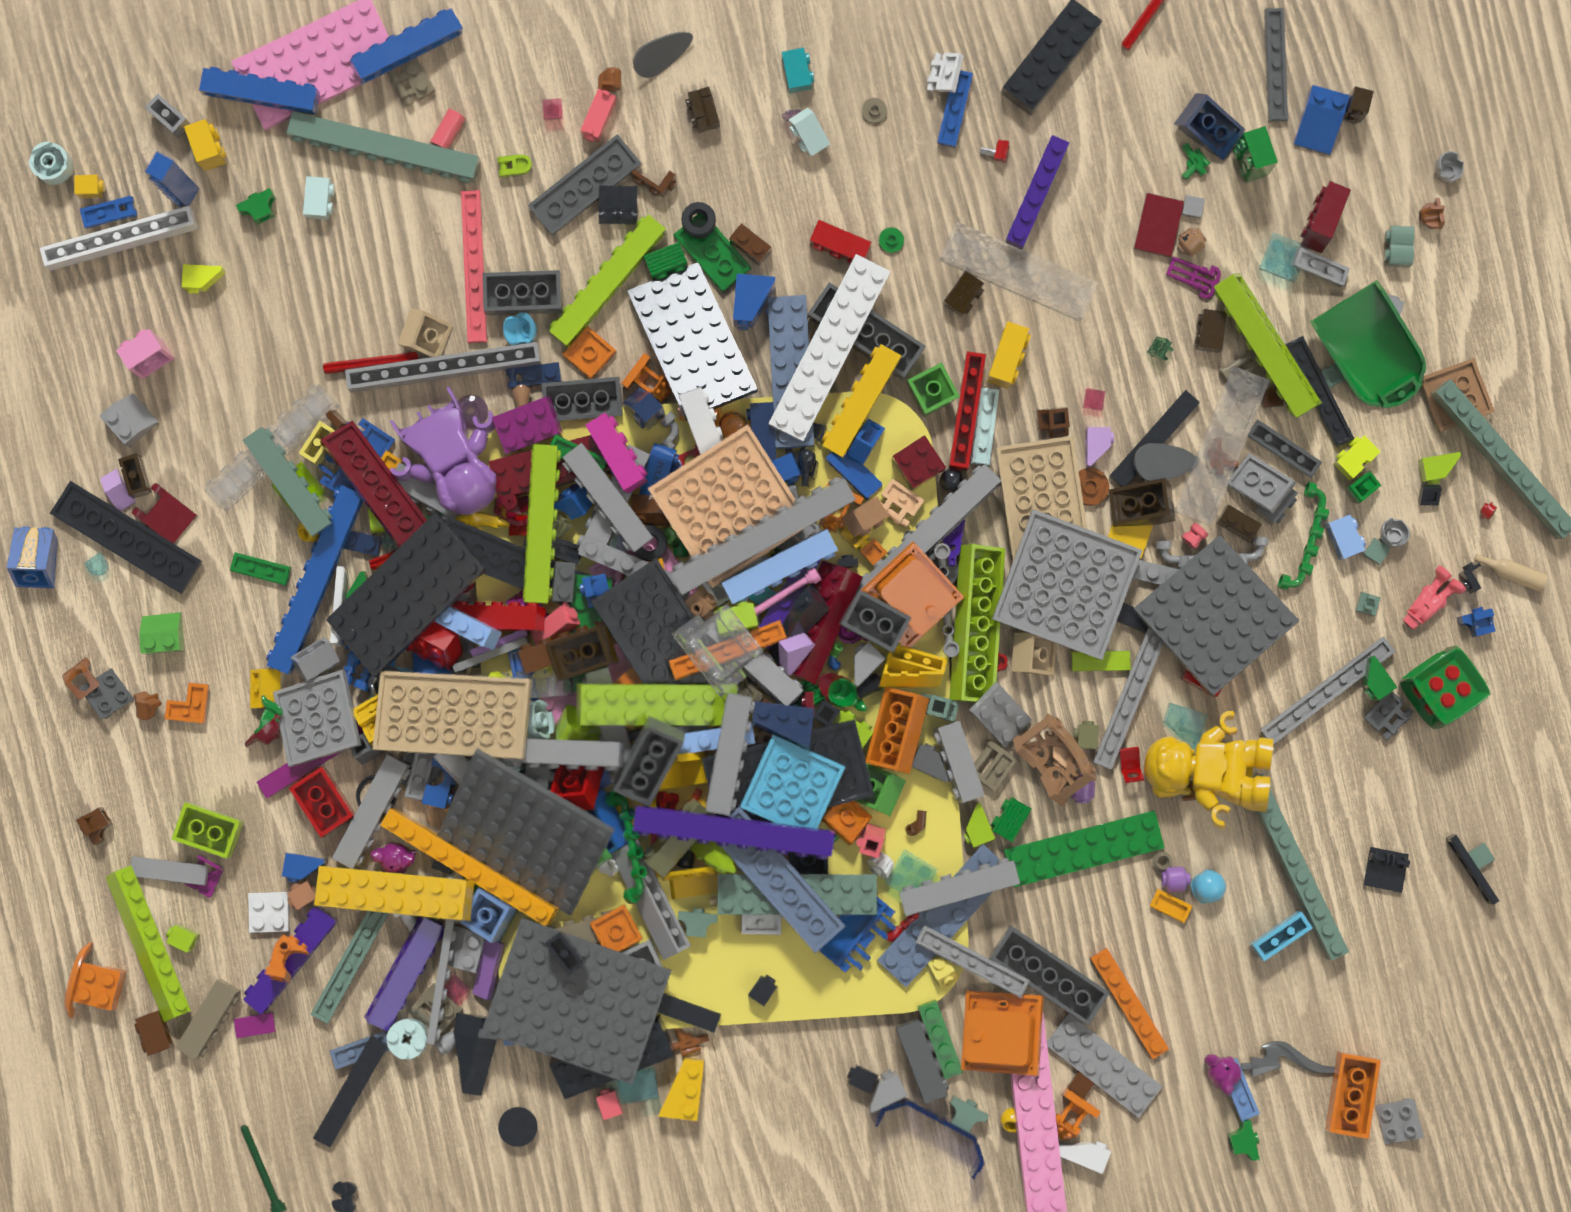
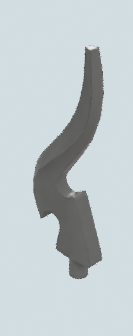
[1241,1041,1335,1077]

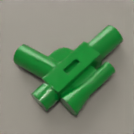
[1181,143,1211,181]

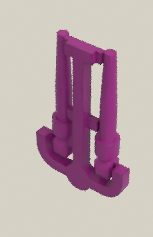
[1166,256,1221,299]

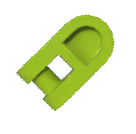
[497,154,532,178]

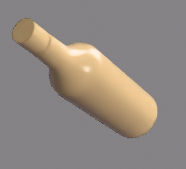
[1474,554,1548,592]

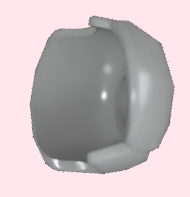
[1435,151,1464,183]
[1380,517,1410,548]

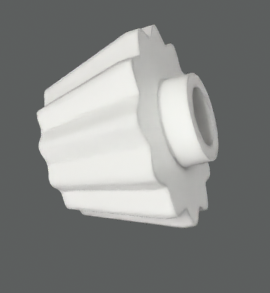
[867,852,894,879]

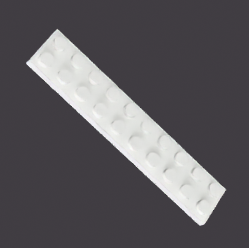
[768,254,891,442]

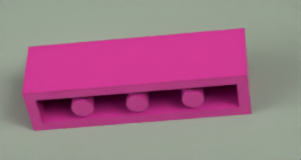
[586,413,648,494]

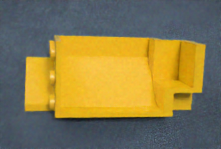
[648,751,737,899]

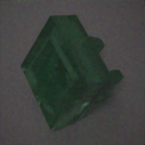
[1146,336,1173,360]

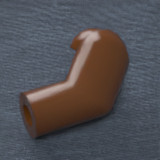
[905,810,927,836]

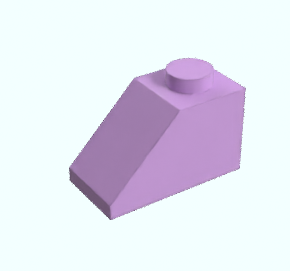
[1085,427,1114,468]

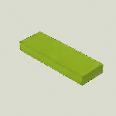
[1071,651,1131,672]

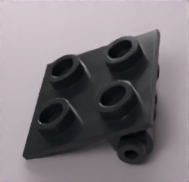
[599,185,637,224]
[1363,847,1410,893]

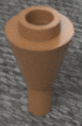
[512,385,531,407]

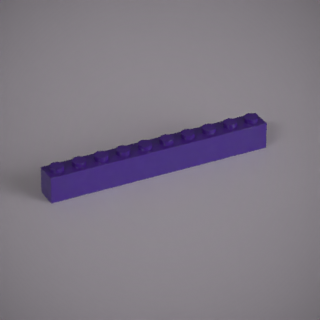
[633,805,835,859]

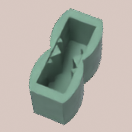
[1384,226,1414,267]

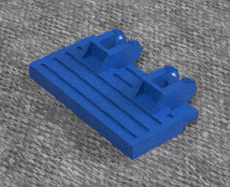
[317,418,395,492]
[819,897,896,973]

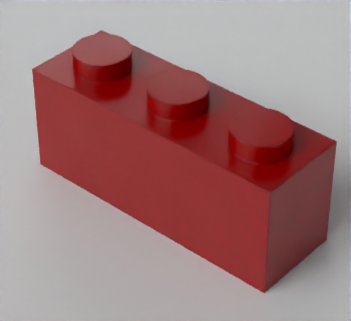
[809,220,872,265]

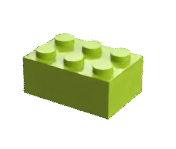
[171,802,244,859]

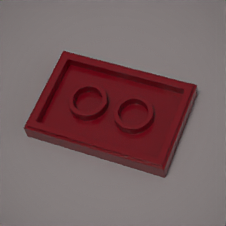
[1133,193,1184,258]

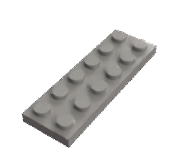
[1047,1013,1163,1118]

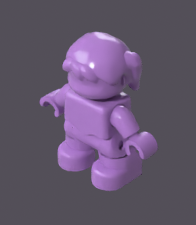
[390,387,496,515]

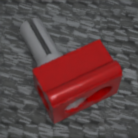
[980,139,1010,163]

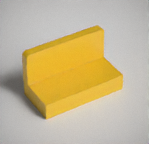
[250,669,281,709]

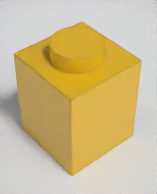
[74,175,105,198]

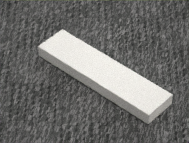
[330,566,348,647]

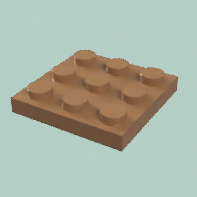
[1421,358,1495,432]

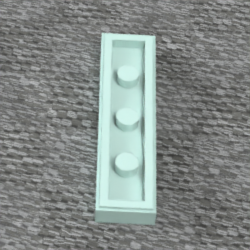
[970,387,999,466]

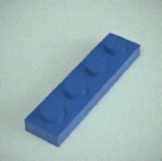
[937,70,973,148]

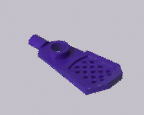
[943,519,965,567]

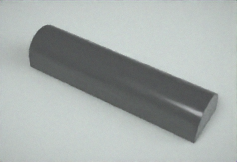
[1247,419,1322,478]

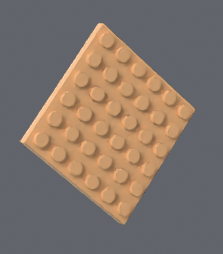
[648,424,808,588]

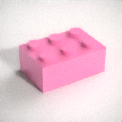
[116,329,175,379]

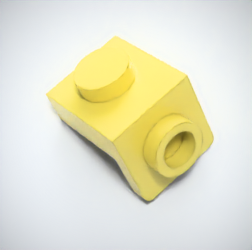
[928,955,958,988]

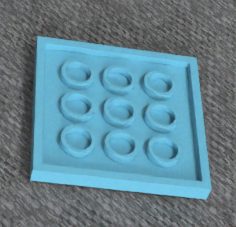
[740,734,845,828]

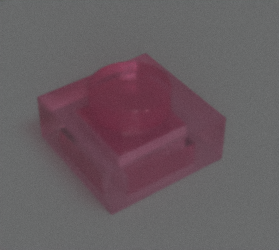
[542,98,563,120]
[1082,388,1106,411]
[443,975,470,1003]

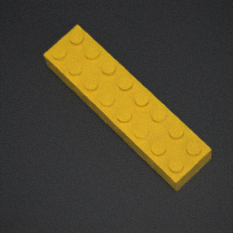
[314,866,475,921]

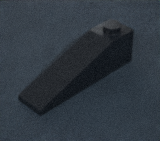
[769,584,830,665]
[453,1012,497,1096]

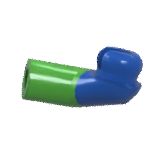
[827,643,844,671]

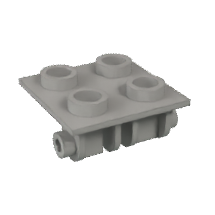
[1376,1098,1424,1144]

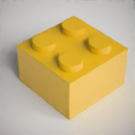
[184,119,227,171]

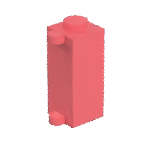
[580,89,617,142]
[530,602,580,645]
[856,823,886,858]

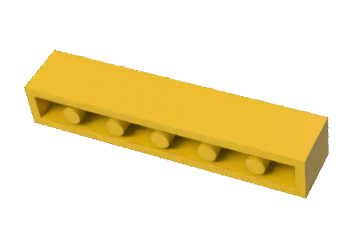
[821,344,901,458]

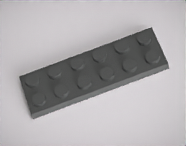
[528,134,642,236]

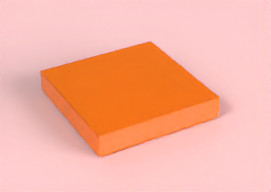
[562,326,617,379]
[821,801,872,846]
[590,904,643,952]

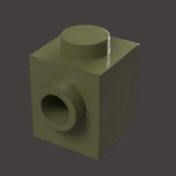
[1073,721,1099,749]

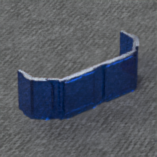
[874,1097,985,1179]

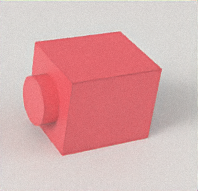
[596,1088,623,1120]

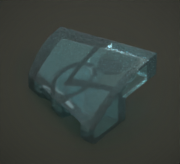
[1163,703,1208,750]

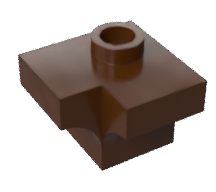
[1036,407,1070,438]
[76,807,113,845]

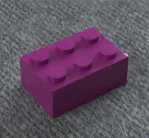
[492,396,564,454]

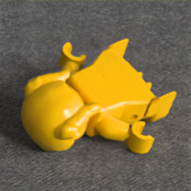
[1144,711,1273,829]

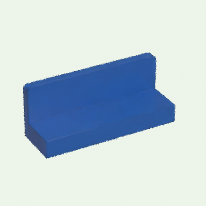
[825,450,882,501]

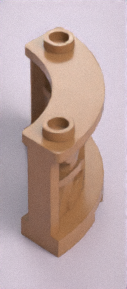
[1013,713,1097,806]

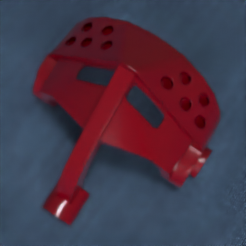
[494,494,529,528]

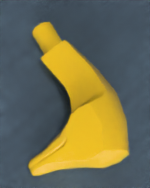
[455,512,510,528]

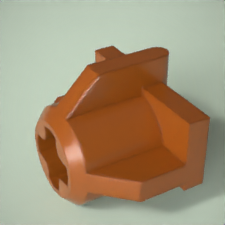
[598,67,622,93]
[1419,198,1445,229]
[134,691,162,720]

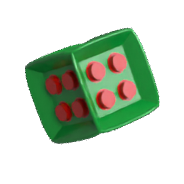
[1399,645,1491,729]

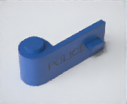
[639,443,680,495]

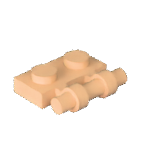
[881,479,924,528]

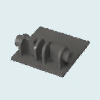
[79,668,134,720]

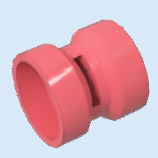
[1181,522,1208,550]

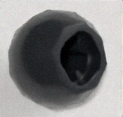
[940,468,962,492]

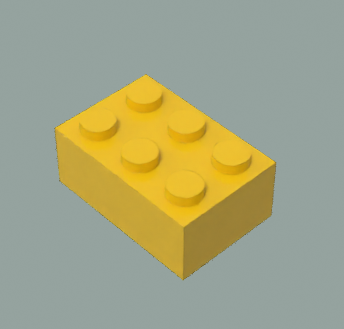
[986,321,1031,389]

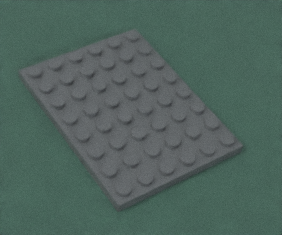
[437,748,615,916]
[482,918,672,1084]

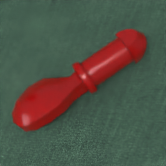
[887,913,919,942]

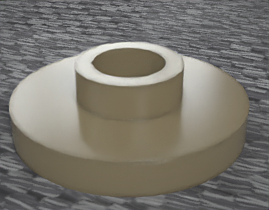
[862,98,887,124]

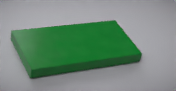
[673,213,752,293]

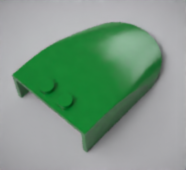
[1310,280,1426,408]

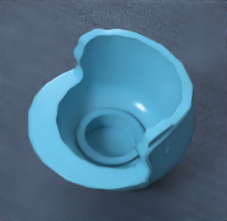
[503,312,537,345]
[1191,869,1226,904]

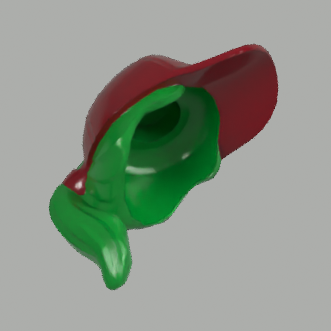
[818,673,867,711]
[245,695,283,748]

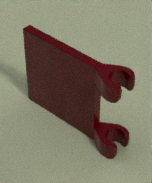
[131,483,197,543]

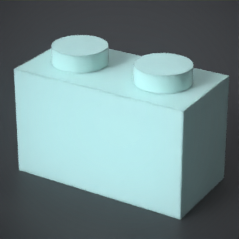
[789,108,830,156]
[303,176,335,220]

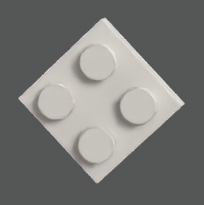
[248,892,290,933]

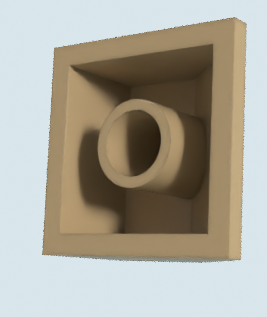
[397,308,453,358]
[1011,633,1057,676]

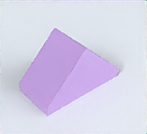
[100,469,136,511]
[779,633,815,675]

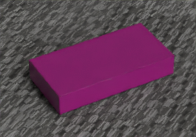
[234,1012,276,1039]

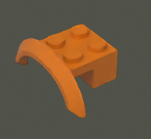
[64,942,126,1018]

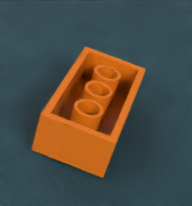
[866,687,929,775]
[1325,1051,1381,1139]

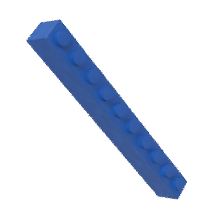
[266,485,363,674]

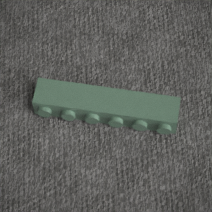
[242,427,333,537]

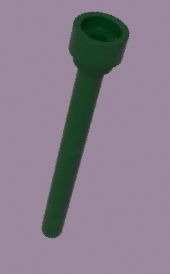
[240,1125,287,1212]

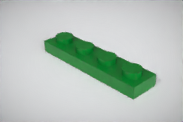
[917,999,964,1079]

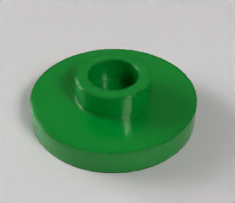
[879,227,904,253]

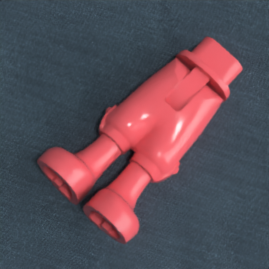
[1403,565,1466,630]

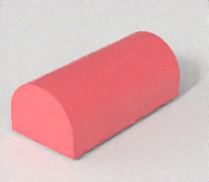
[430,108,465,149]

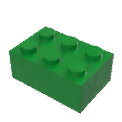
[1233,126,1278,183]

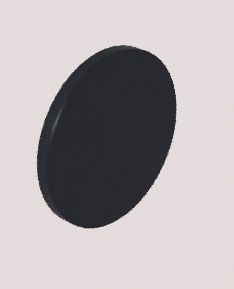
[498,1107,538,1147]

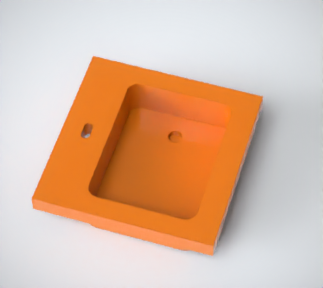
[861,541,964,648]
[961,991,1044,1076]

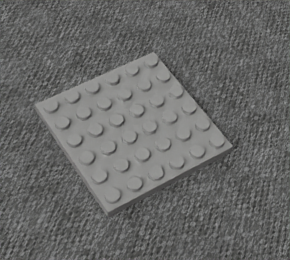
[992,509,1142,660]

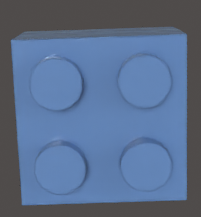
[460,888,518,943]

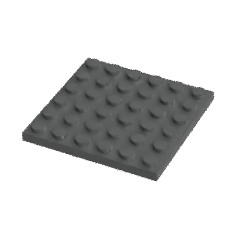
[1133,535,1300,697]

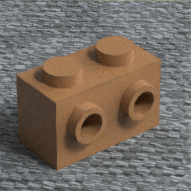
[841,496,889,538]

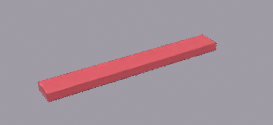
[461,190,487,344]

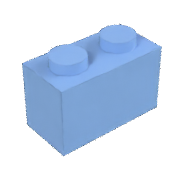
[1325,515,1366,561]

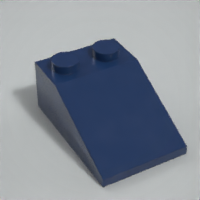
[1174,93,1246,160]

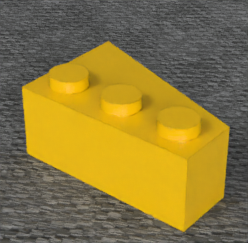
[879,645,947,687]
[658,1057,705,1121]

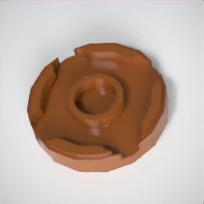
[1079,467,1110,506]

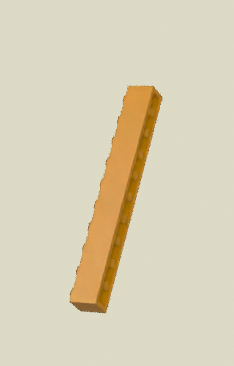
[380,808,560,926]

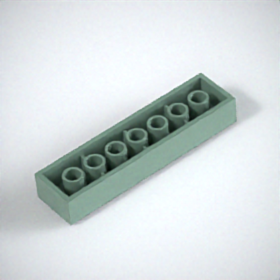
[718,874,877,915]

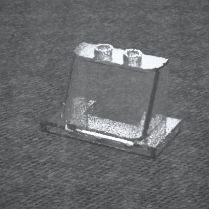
[672,605,764,697]

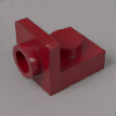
[801,691,814,708]

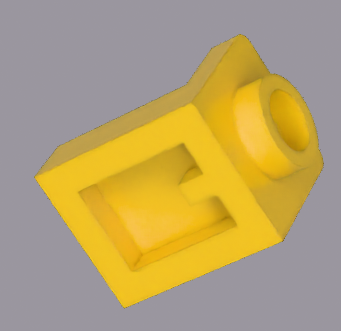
[840,527,870,550]

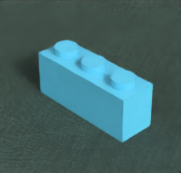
[1249,911,1312,961]

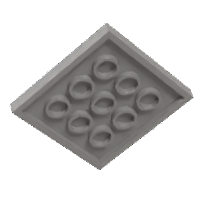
[273,670,361,767]

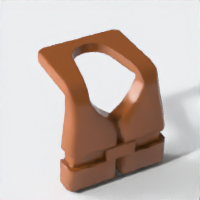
[62,657,100,700]

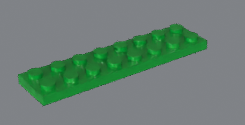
[1004,810,1165,887]

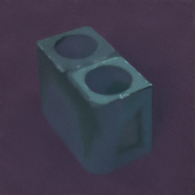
[616,1067,660,1105]

